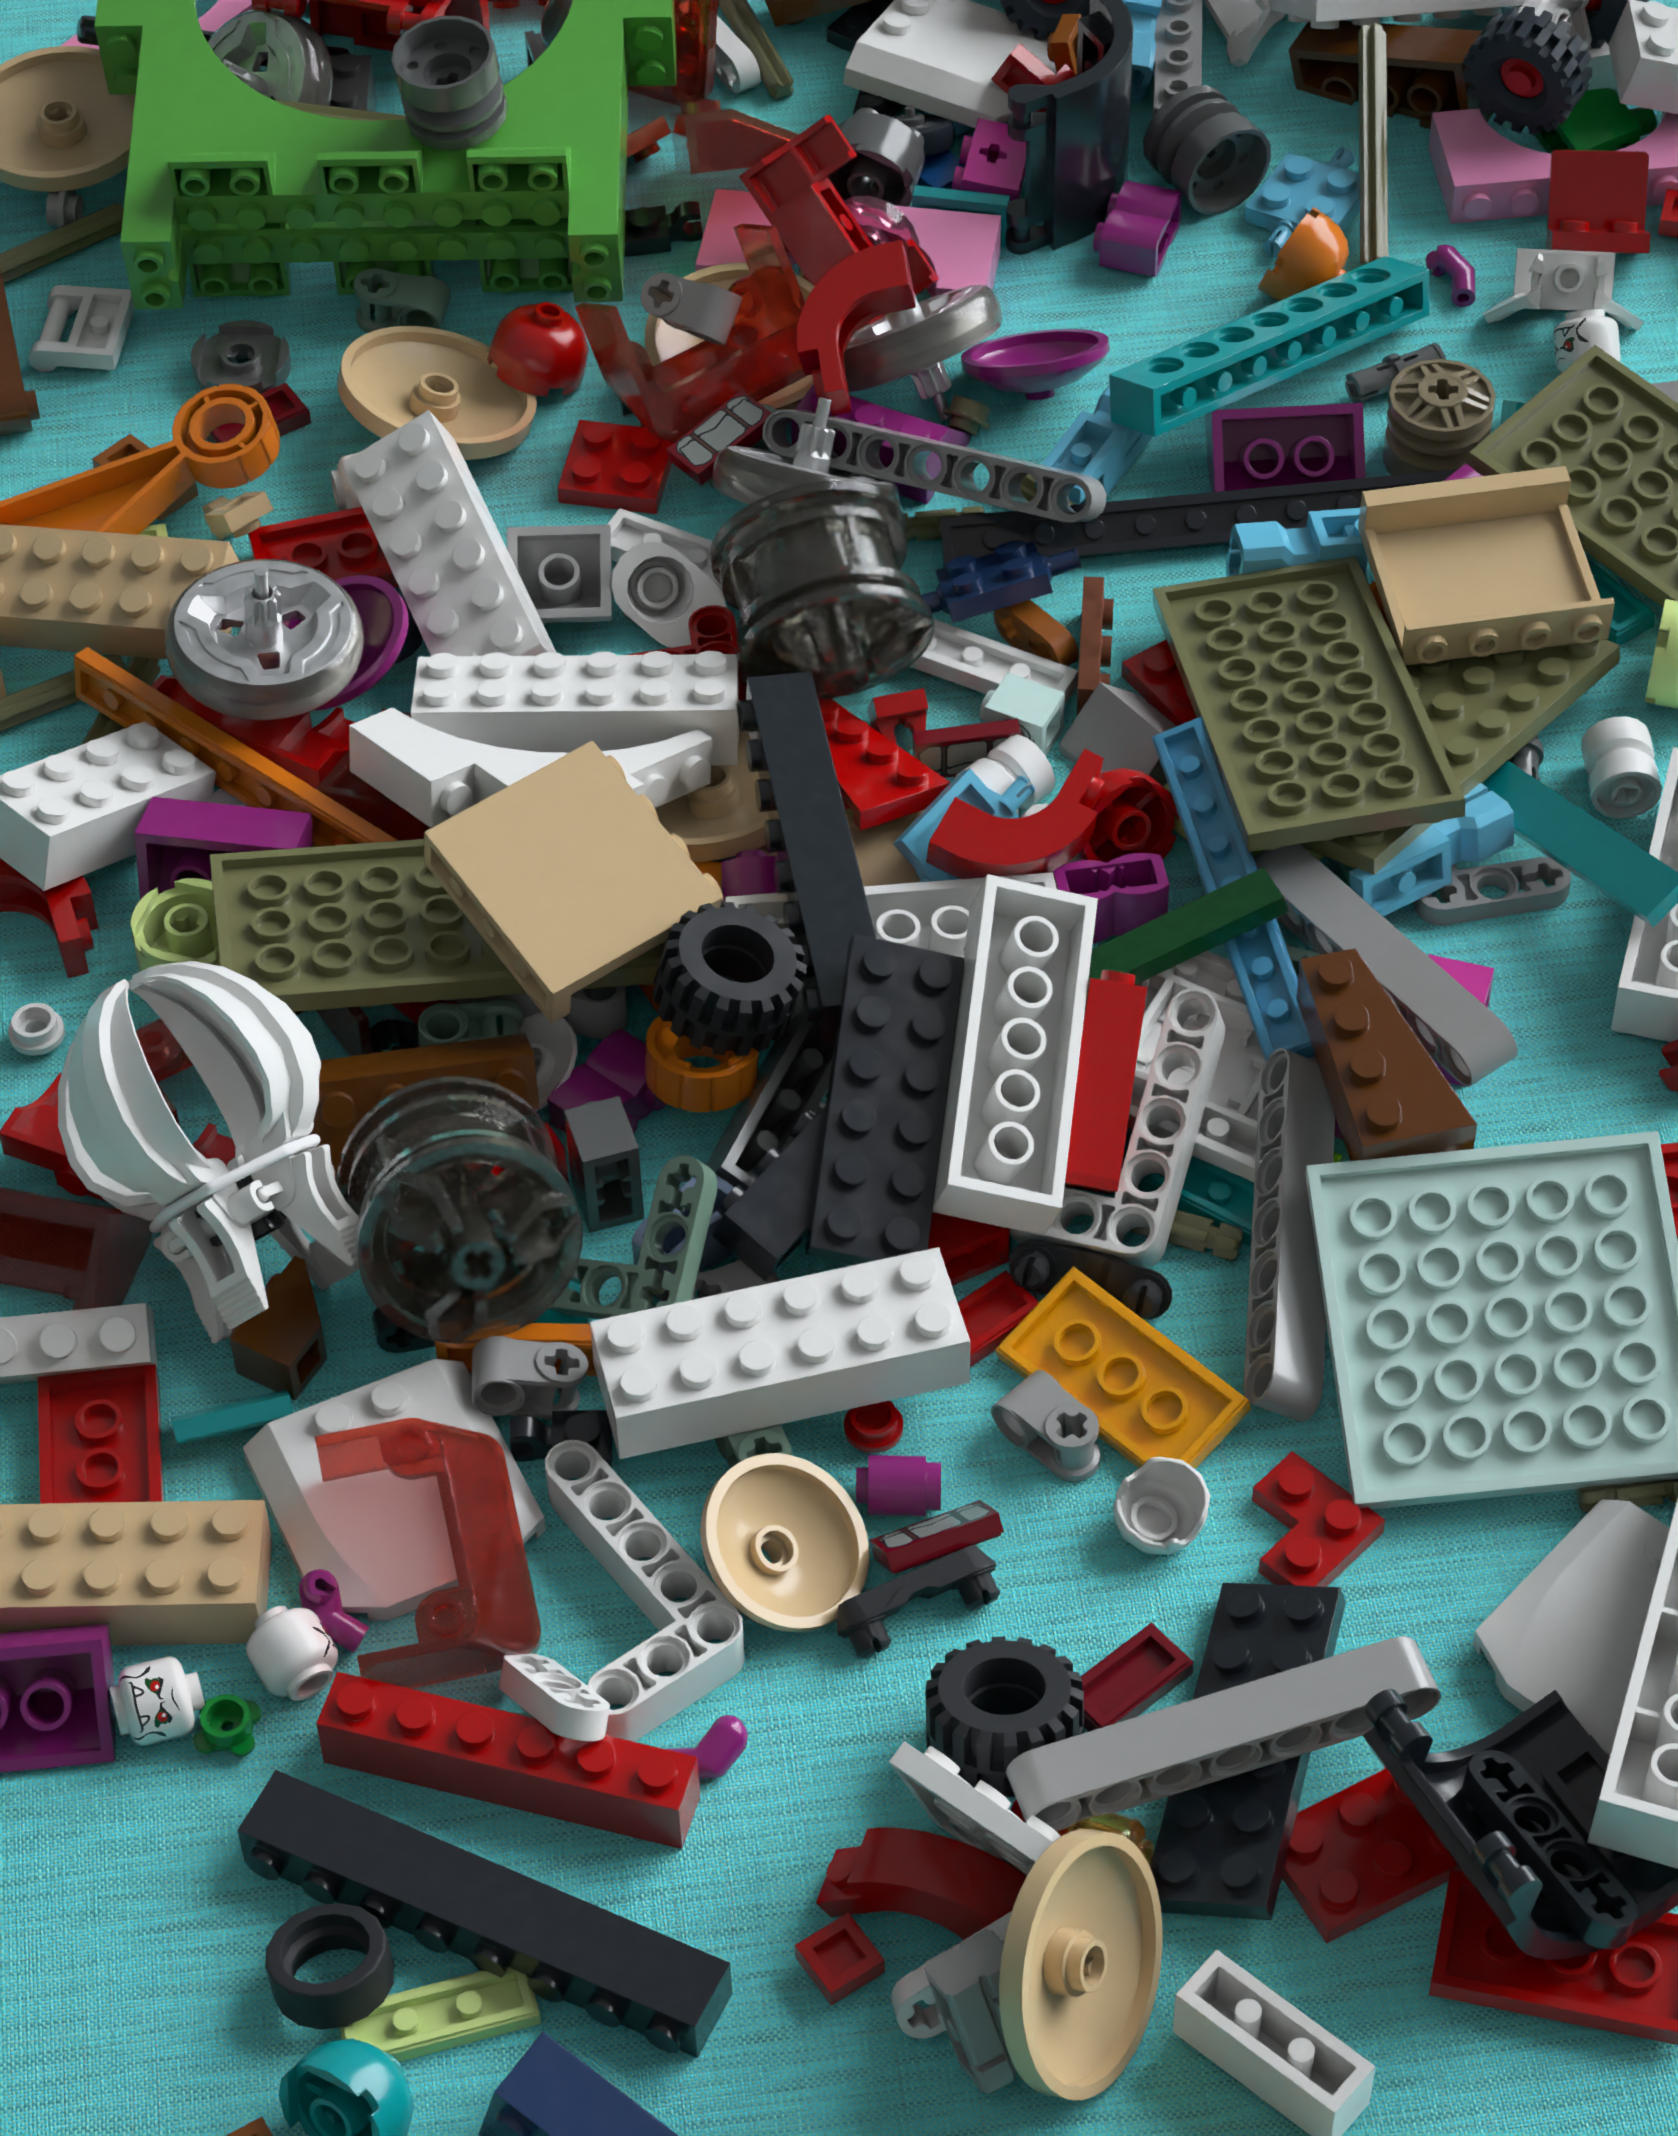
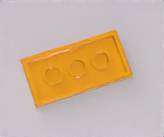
[995,1266,1251,1469]

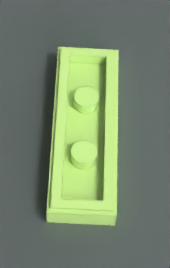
[339,1968,541,2062]

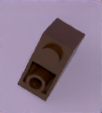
[230,1256,327,1400]

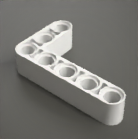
[1009,988,1225,1268]
[545,1440,745,1742]

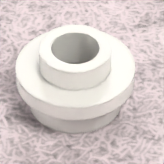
[8,1003,65,1056]

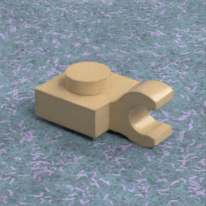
[202,491,274,540]

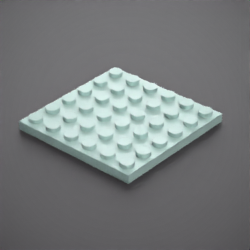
[1305,1131,1678,1509]

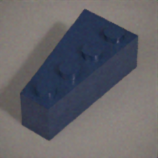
[478,2032,679,2136]

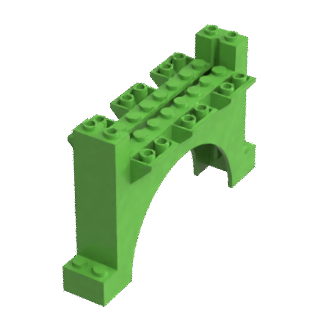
[95,0,677,310]

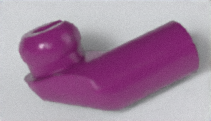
[1425,244,1475,307]
[299,1569,369,1653]
[667,1715,748,1779]

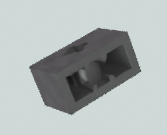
[564,1096,645,1233]

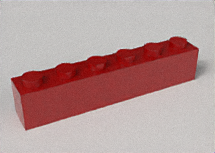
[316,1671,701,1849]

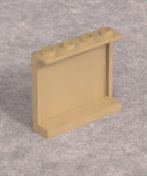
[1358,466,1615,665]
[424,740,723,1024]

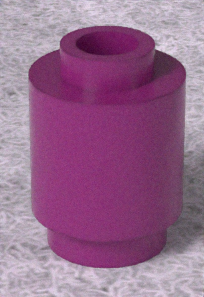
[856,1455,941,1517]

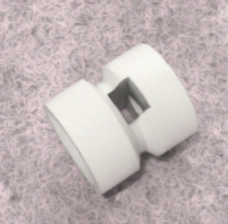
[1581,716,1662,819]
[955,735,1055,816]

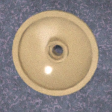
[700,1453,869,1632]

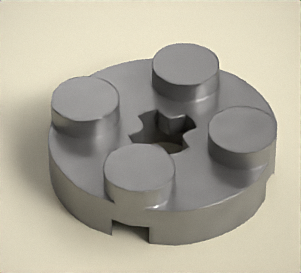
[191,320,291,393]

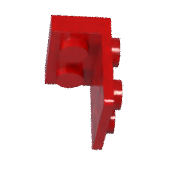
[1546,150,1650,253]

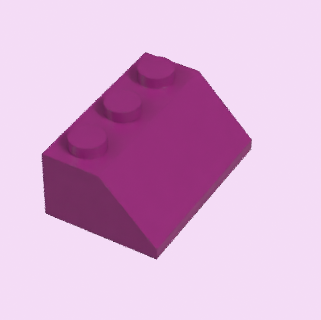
[791,384,970,504]
[1205,403,1366,492]
[134,797,313,900]
[0,1623,115,1772]

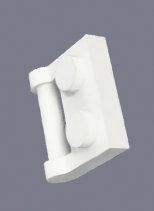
[28,285,135,372]

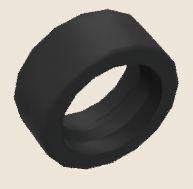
[265,1903,394,2030]

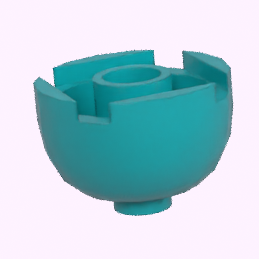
[279,2038,414,2136]

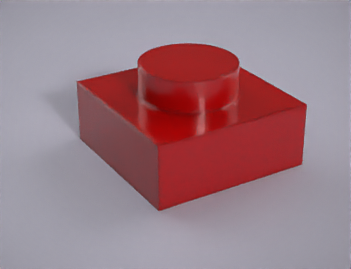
[794,1913,885,2006]

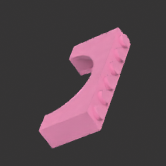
[1428,108,1678,224]
[695,189,1001,316]

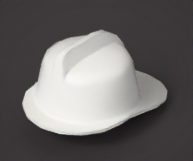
[611,542,726,648]

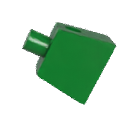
[1534,88,1657,154]

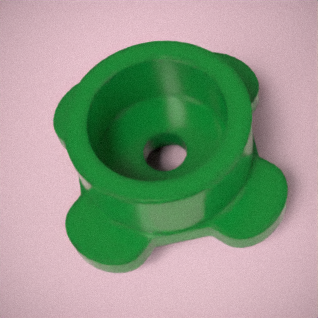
[194,1694,261,1757]

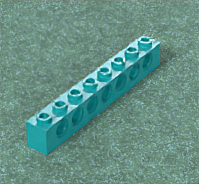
[1109,256,1429,437]

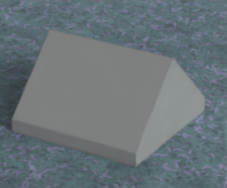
[507,525,614,623]
[1059,682,1176,786]

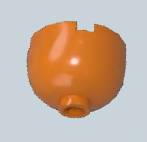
[1258,207,1349,302]

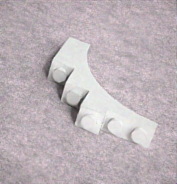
[349,707,712,828]

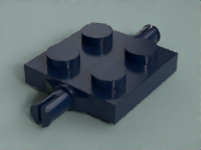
[907,540,1082,623]

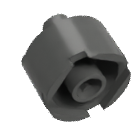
[828,108,925,207]

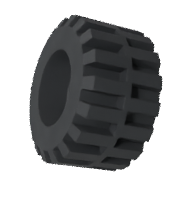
[652,902,807,1056]
[925,1636,1084,1797]

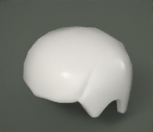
[1113,1456,1210,1554]

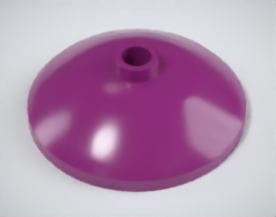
[961,329,1110,400]
[282,575,408,711]

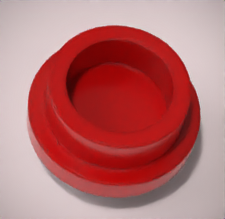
[844,1400,903,1453]

